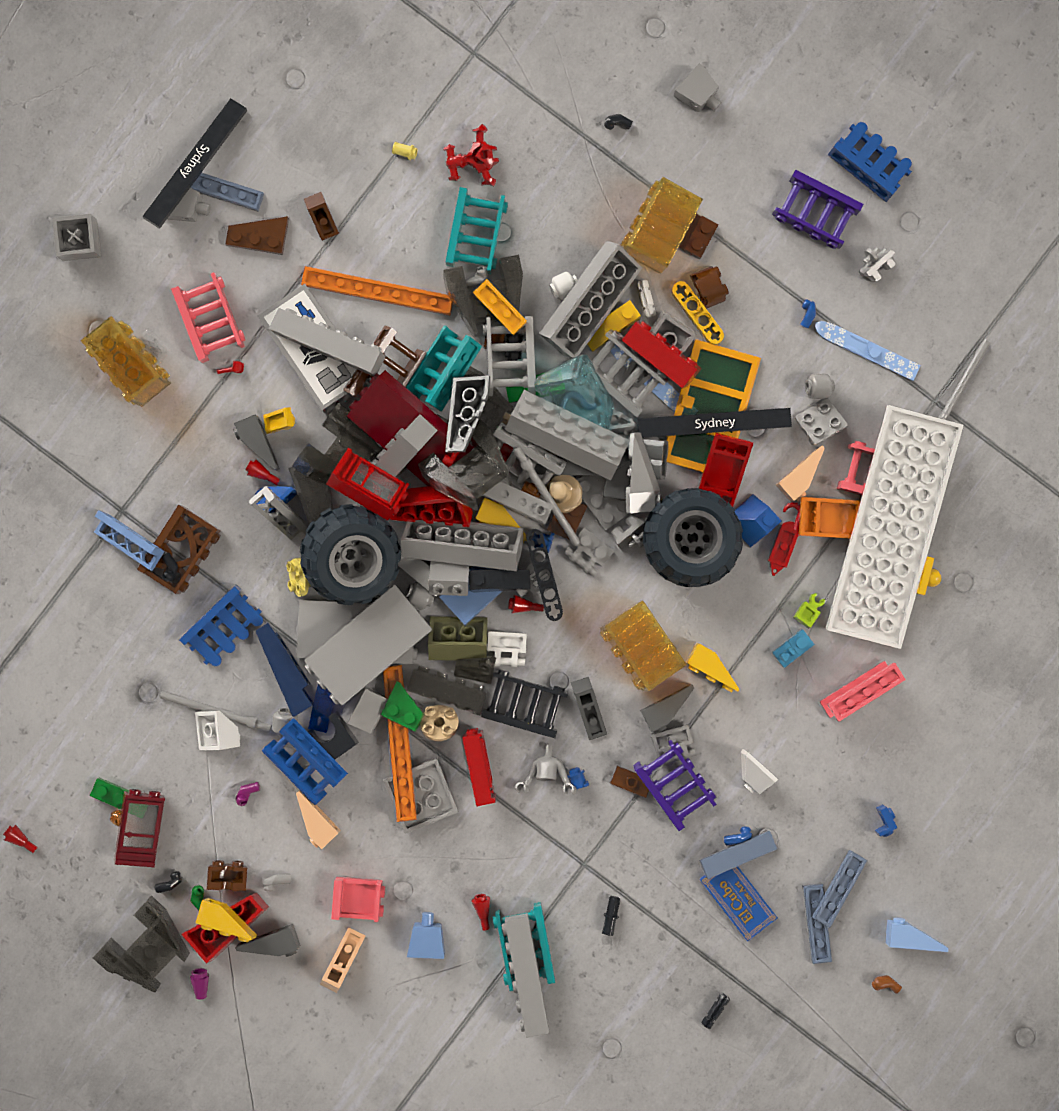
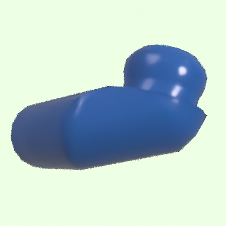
[800,299,816,329]
[724,827,752,845]

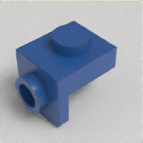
[875,804,897,837]

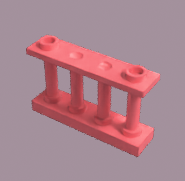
[171,272,246,363]
[837,441,875,495]
[819,661,906,721]

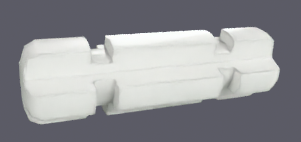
[637,280,656,318]

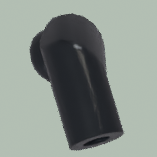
[155,871,182,893]

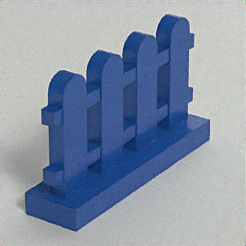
[828,122,912,202]
[179,584,263,666]

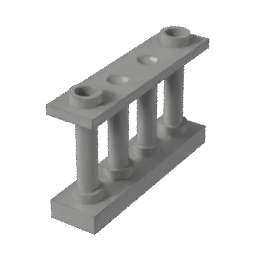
[483,316,536,396]
[579,330,670,417]
[475,422,567,500]
[474,473,553,525]

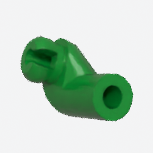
[190,885,204,911]

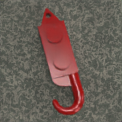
[768,502,800,576]

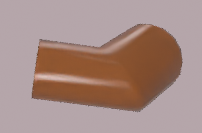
[872,975,902,994]

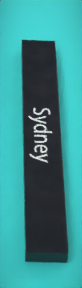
[143,98,247,229]
[637,408,792,438]

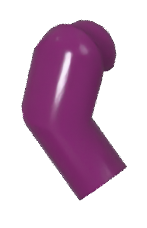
[236,782,260,806]

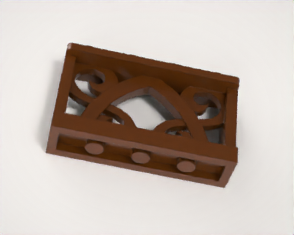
[137,505,221,594]

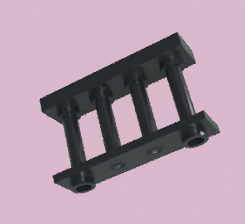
[481,669,568,739]

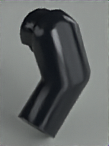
[604,114,633,130]
[161,552,178,582]

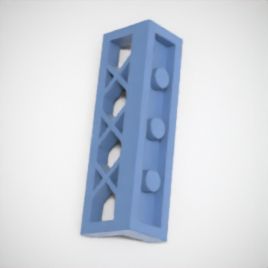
[94,510,164,571]

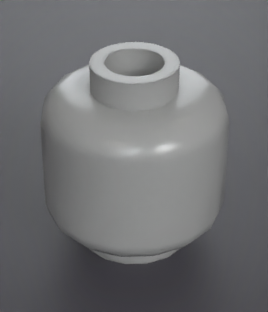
[805,374,835,399]
[404,582,434,610]
[272,708,298,737]

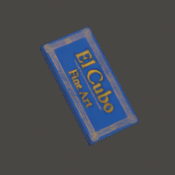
[700,866,778,942]

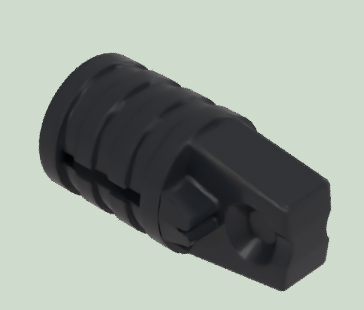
[505,333,524,361]

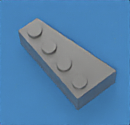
[368,415,437,491]

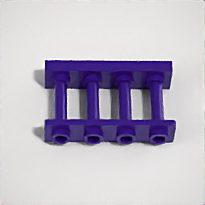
[772,169,864,249]
[633,740,717,831]

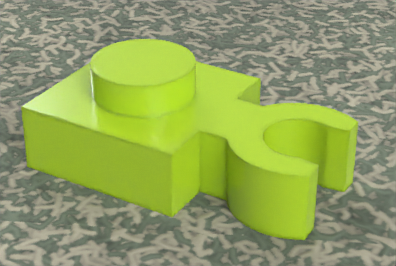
[793,593,825,629]

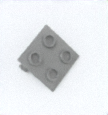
[795,398,849,445]

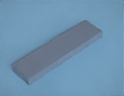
[191,173,264,212]
[699,831,777,879]
[812,850,868,928]
[803,884,832,964]

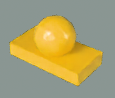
[263,407,295,434]
[916,556,941,595]

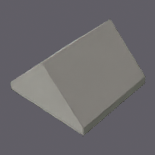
[340,686,388,734]

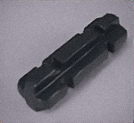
[701,993,730,1029]

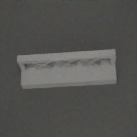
[248,486,309,540]

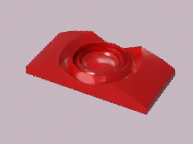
[698,433,754,507]

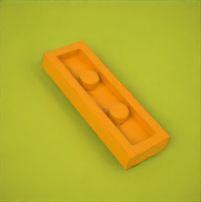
[473,279,527,335]

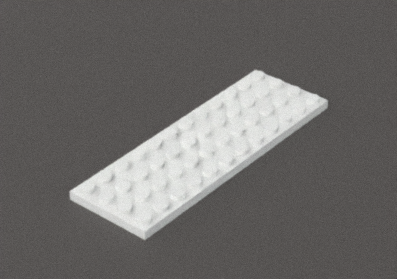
[826,405,964,649]

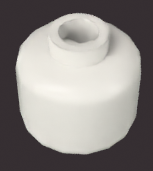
[550,272,578,300]

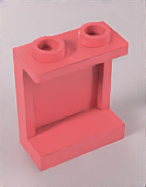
[331,877,385,922]

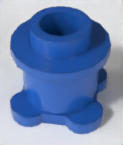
[532,530,554,553]
[567,767,589,791]

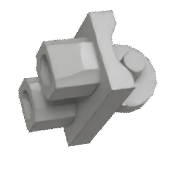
[858,247,896,282]
[611,515,645,550]

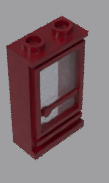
[114,789,165,868]

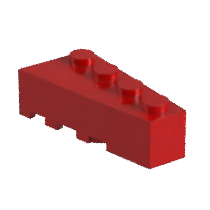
[622,321,702,388]
[386,483,473,527]
[181,893,269,964]

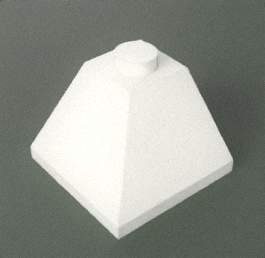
[195,711,240,750]
[741,749,778,794]

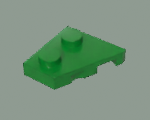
[381,681,425,732]

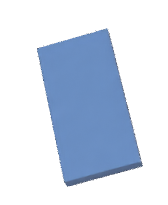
[439,566,519,626]

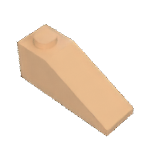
[776,446,825,502]
[296,790,341,849]
[320,927,365,993]

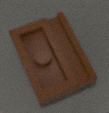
[676,212,719,259]
[547,504,587,541]

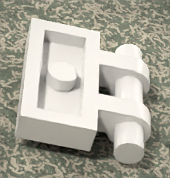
[487,631,527,668]

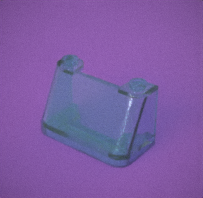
[534,354,614,430]

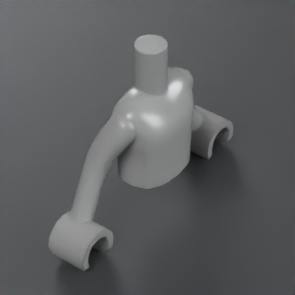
[515,745,577,795]

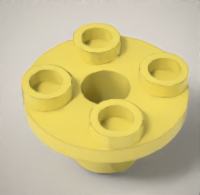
[286,558,311,597]

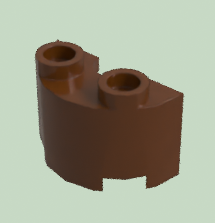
[690,266,729,309]
[206,860,248,891]

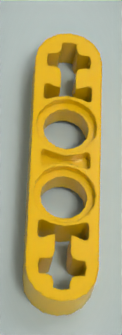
[672,281,724,345]

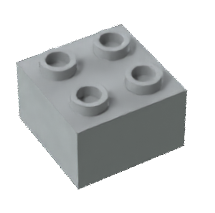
[52,214,101,261]

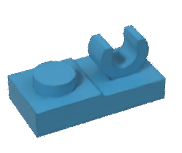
[772,629,815,668]

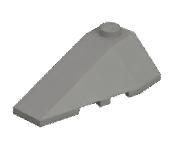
[626,432,663,513]

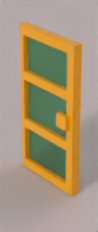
[666,339,761,473]

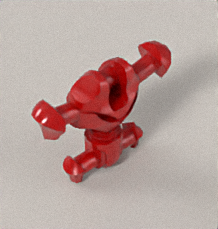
[443,124,499,187]

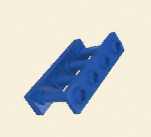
[262,718,348,805]

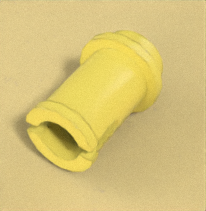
[392,142,418,160]

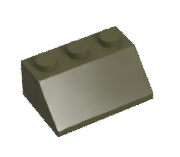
[428,616,488,661]

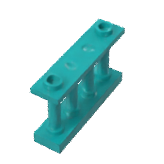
[445,187,508,275]
[405,325,482,412]
[493,902,555,991]

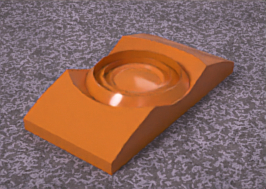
[799,497,861,539]

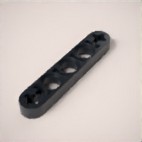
[526,529,563,621]

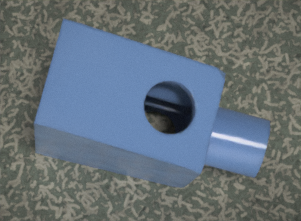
[407,912,445,959]

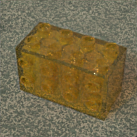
[621,177,703,274]
[81,316,171,407]
[600,600,687,691]

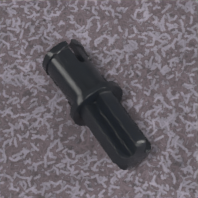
[602,896,620,936]

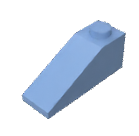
[886,917,948,952]

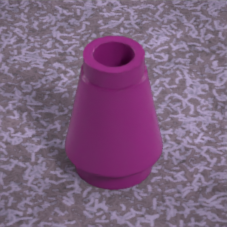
[190,968,209,1000]

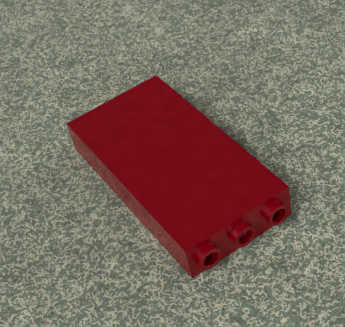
[347,370,474,486]

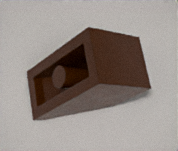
[304,192,339,241]

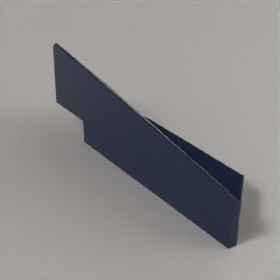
[256,622,315,717]

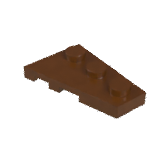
[225,216,289,255]

